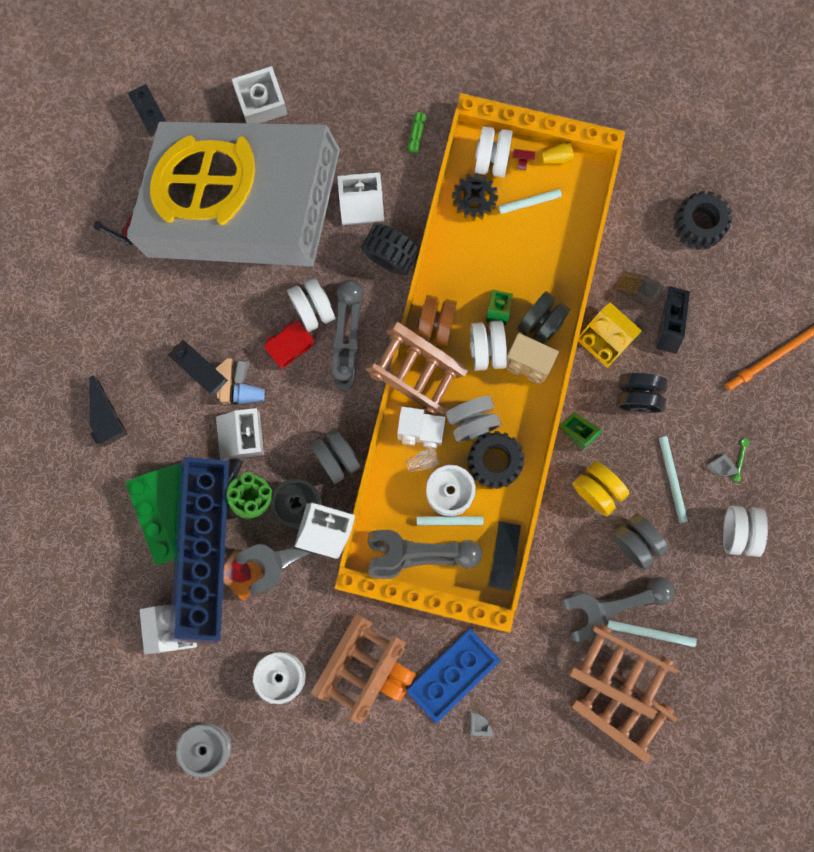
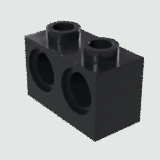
[128,84,166,137]

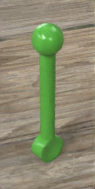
[732,438,750,482]

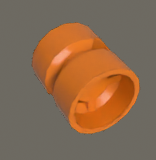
[380,662,416,702]

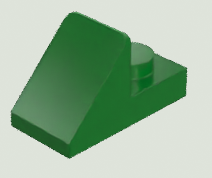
[486,289,513,326]

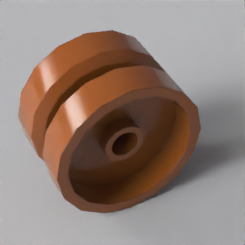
[418,295,457,348]

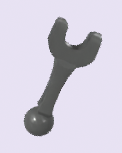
[332,280,364,391]
[368,530,482,579]
[235,544,345,595]
[560,577,675,642]

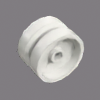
[475,126,513,178]
[287,277,335,333]
[470,321,507,371]
[426,465,476,516]
[723,505,768,557]
[253,652,306,704]

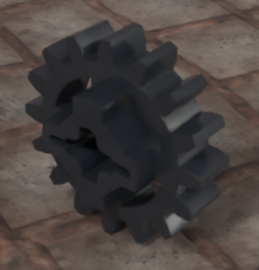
[452,173,498,221]

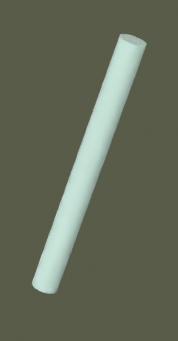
[659,436,688,523]
[607,620,697,647]

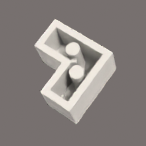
[398,407,445,449]

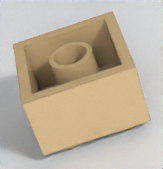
[506,333,559,384]

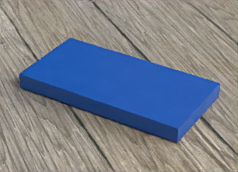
[406,628,501,724]

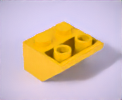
[578,303,642,368]

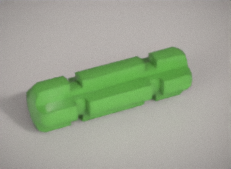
[408,112,426,153]

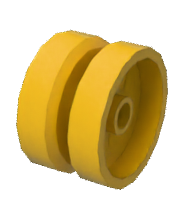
[572,460,629,517]

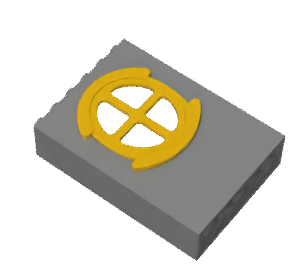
[127,122,340,267]

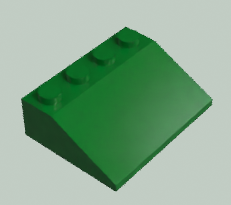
[125,463,180,565]

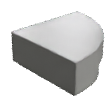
[234,360,250,384]
[707,453,738,476]
[470,712,493,737]

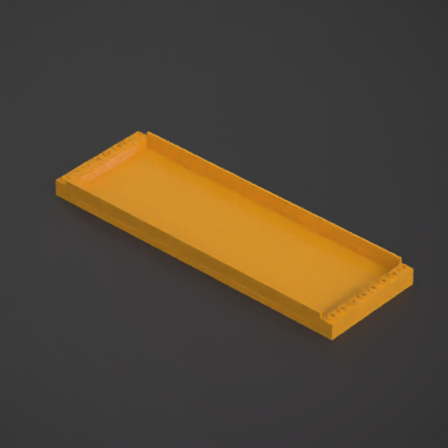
[335,93,625,633]

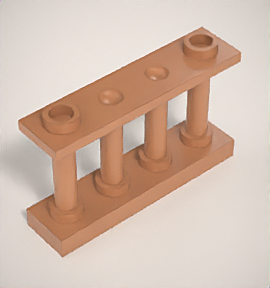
[365,322,468,415]
[311,614,406,723]
[569,623,678,719]
[570,662,678,764]

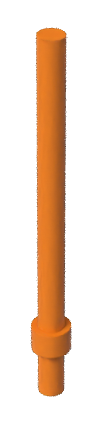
[725,325,814,391]

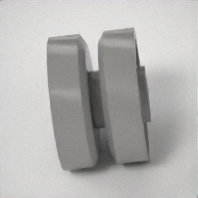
[446,396,502,443]
[176,722,232,777]

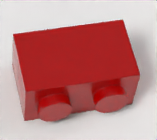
[264,320,315,370]

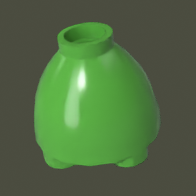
[227,472,272,519]

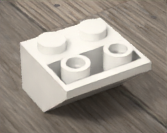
[338,172,384,225]
[216,408,264,460]
[294,503,355,559]
[140,605,197,655]

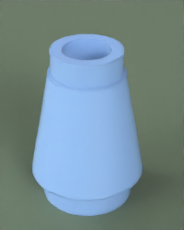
[233,383,265,405]

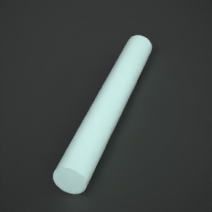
[498,189,562,214]
[417,516,483,525]

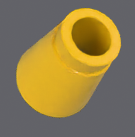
[542,142,574,164]

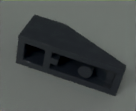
[655,286,690,354]
[168,340,228,396]
[89,375,128,447]
[487,521,521,591]

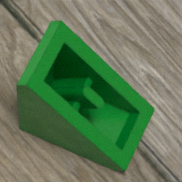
[559,412,602,451]

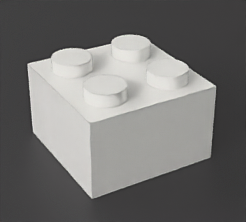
[232,66,287,124]

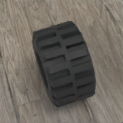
[673,191,732,250]
[360,223,420,275]
[467,431,524,489]

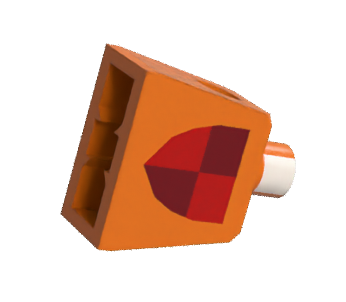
[223,550,262,601]

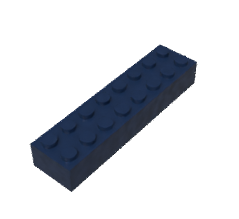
[169,457,229,644]

